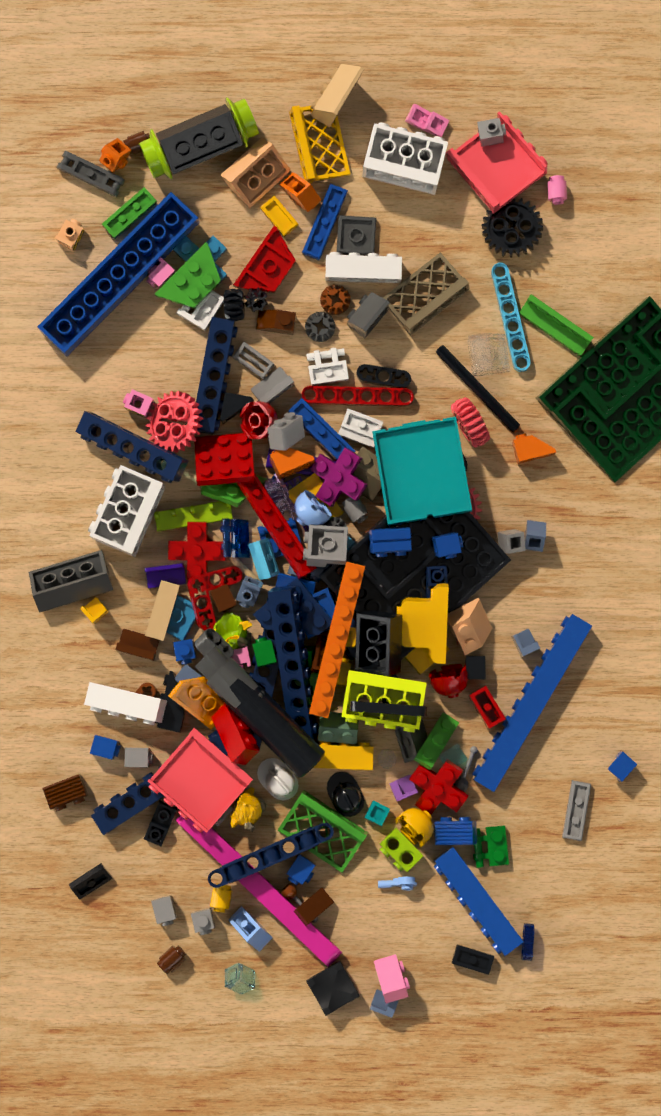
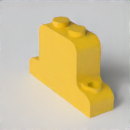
[397,583,449,664]

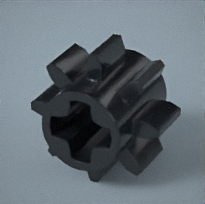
[244,287,268,312]

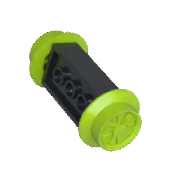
[139,97,259,180]

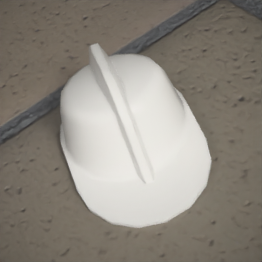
[257,758,299,801]

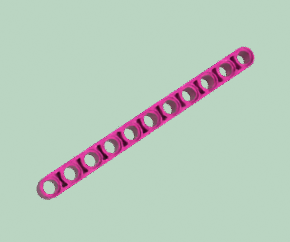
[176,815,342,967]

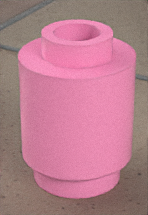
[547,175,567,205]

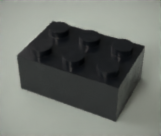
[355,610,402,676]

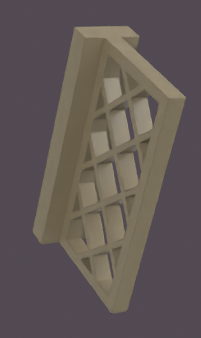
[383,252,469,335]

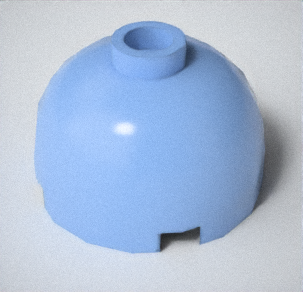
[294,490,332,526]

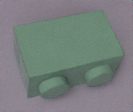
[318,712,359,744]

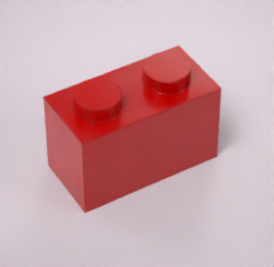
[468,686,506,729]

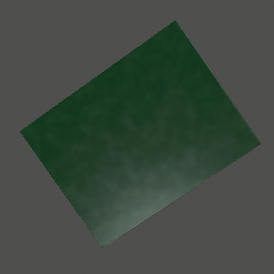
[536,296,661,483]

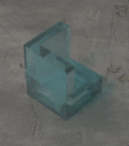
[439,743,467,766]
[225,963,255,994]

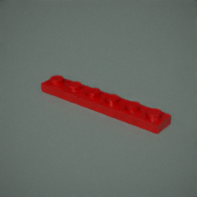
[237,473,317,579]

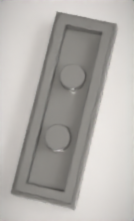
[562,780,591,841]

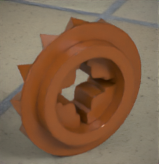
[320,284,351,315]

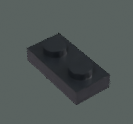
[69,863,112,900]
[451,944,495,975]

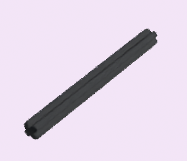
[436,345,520,432]

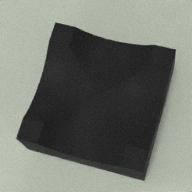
[306,961,360,1016]

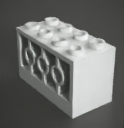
[362,123,448,195]
[88,465,166,557]

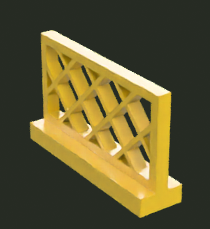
[289,105,350,184]

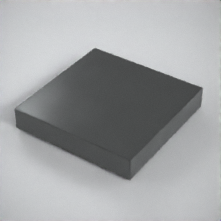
[336,215,376,256]

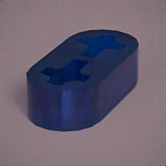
[521,923,534,961]

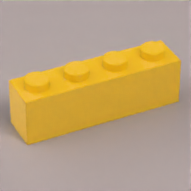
[313,741,374,770]

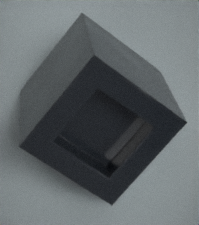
[465,656,486,680]

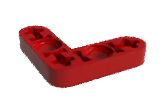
[187,566,242,630]

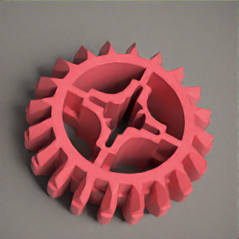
[451,397,490,448]

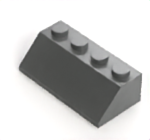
[29,550,113,613]

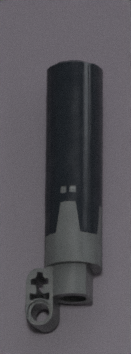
[195,628,325,778]

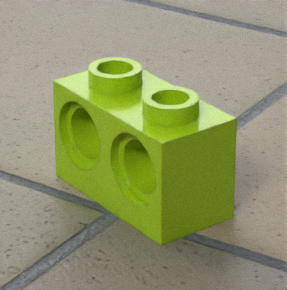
[379,827,423,872]

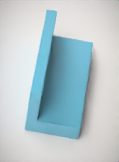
[248,538,280,580]

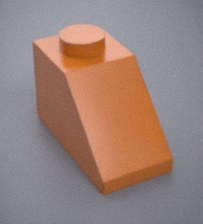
[279,172,321,212]
[512,433,556,464]
[269,448,315,480]

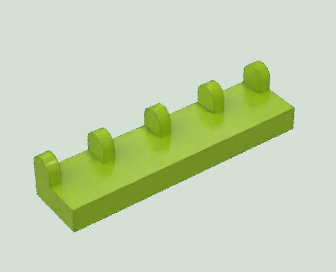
[154,501,233,532]

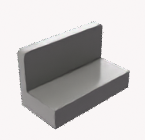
[251,367,294,404]

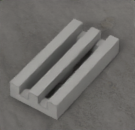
[233,342,275,379]

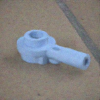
[378,876,417,891]

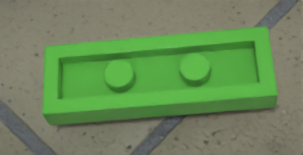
[102,187,157,239]
[414,712,459,770]

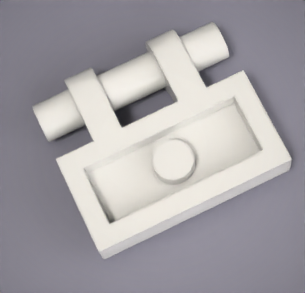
[306,348,349,386]

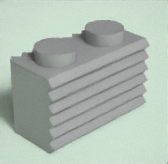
[267,412,305,451]

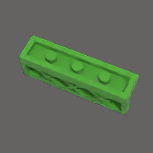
[519,294,594,357]

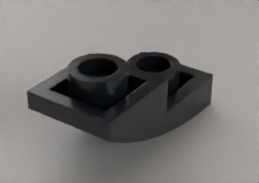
[144,801,178,847]

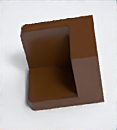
[210,584,237,613]

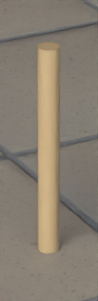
[207,527,258,580]

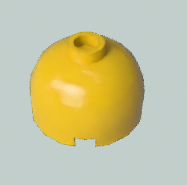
[395,808,434,847]

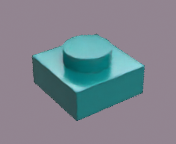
[364,800,390,826]

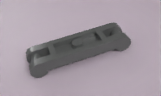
[56,151,125,197]

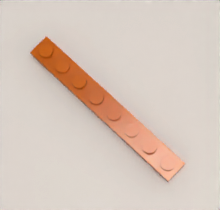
[309,562,365,718]

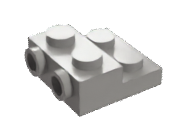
[303,525,348,567]

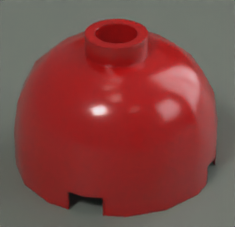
[240,401,278,439]
[429,664,468,698]

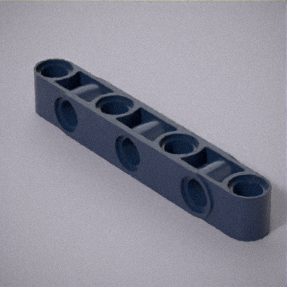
[208,823,334,888]

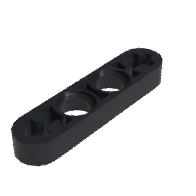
[350,701,427,716]

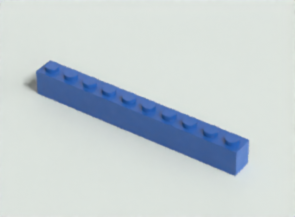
[472,614,592,792]

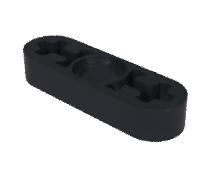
[356,364,411,388]

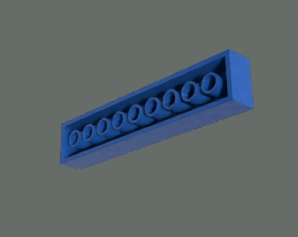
[37,192,199,357]

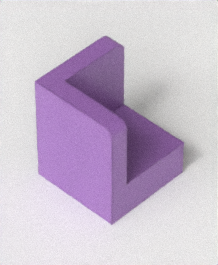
[389,775,418,801]

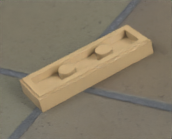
[145,580,180,641]

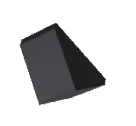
[220,392,254,424]

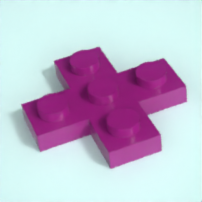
[310,448,368,507]

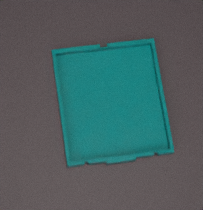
[372,417,472,526]

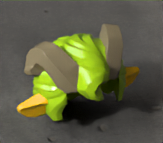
[213,612,252,650]

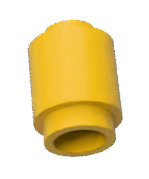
[210,883,232,913]

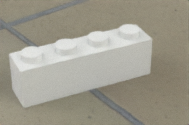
[325,252,402,283]
[84,682,167,725]

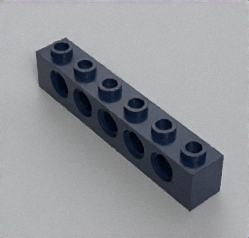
[196,317,238,435]
[75,411,189,483]

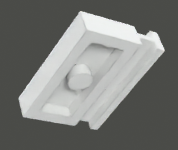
[338,409,383,448]

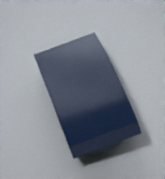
[426,566,447,598]

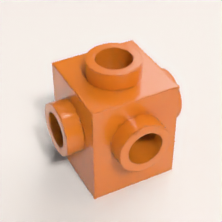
[99,138,131,173]

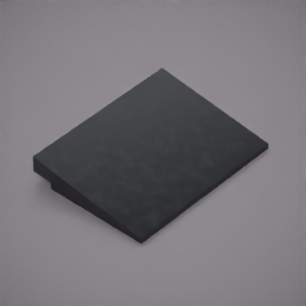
[318,512,511,660]

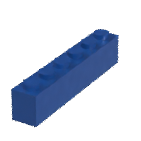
[433,847,523,956]

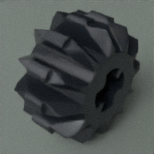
[223,289,245,321]

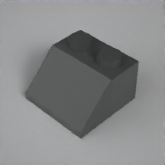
[347,292,390,339]

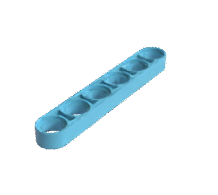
[491,263,530,372]

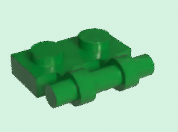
[473,825,509,868]

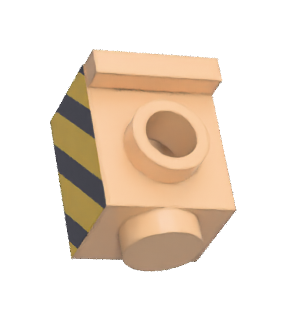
[55,219,85,251]

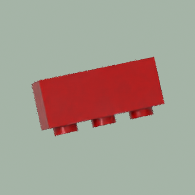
[211,703,260,765]

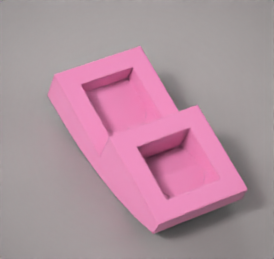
[405,104,449,137]

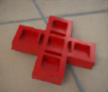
[168,522,226,579]
[409,759,469,815]

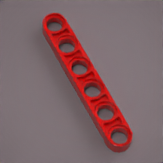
[301,386,414,407]

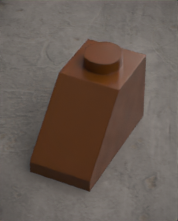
[256,310,296,335]

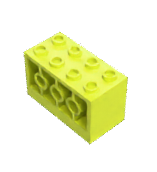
[342,670,427,733]

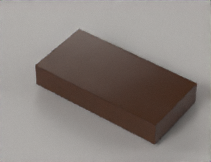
[294,888,334,926]

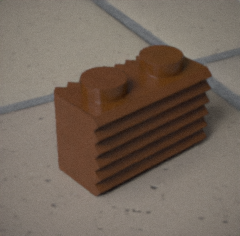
[42,774,88,812]

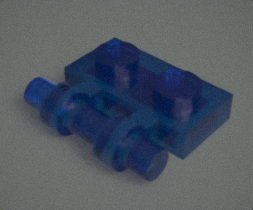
[220,518,250,559]

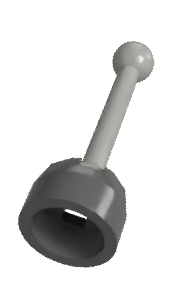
[453,746,478,792]

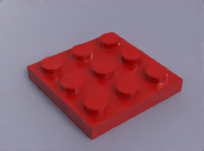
[194,433,255,486]

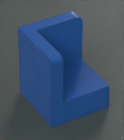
[608,751,637,782]

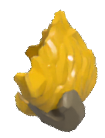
[230,787,266,832]

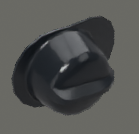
[327,772,364,817]

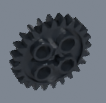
[482,198,543,258]

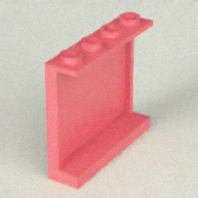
[446,111,548,214]
[148,728,253,833]

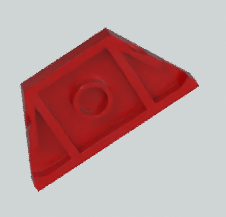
[233,225,296,293]

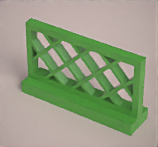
[278,790,368,872]

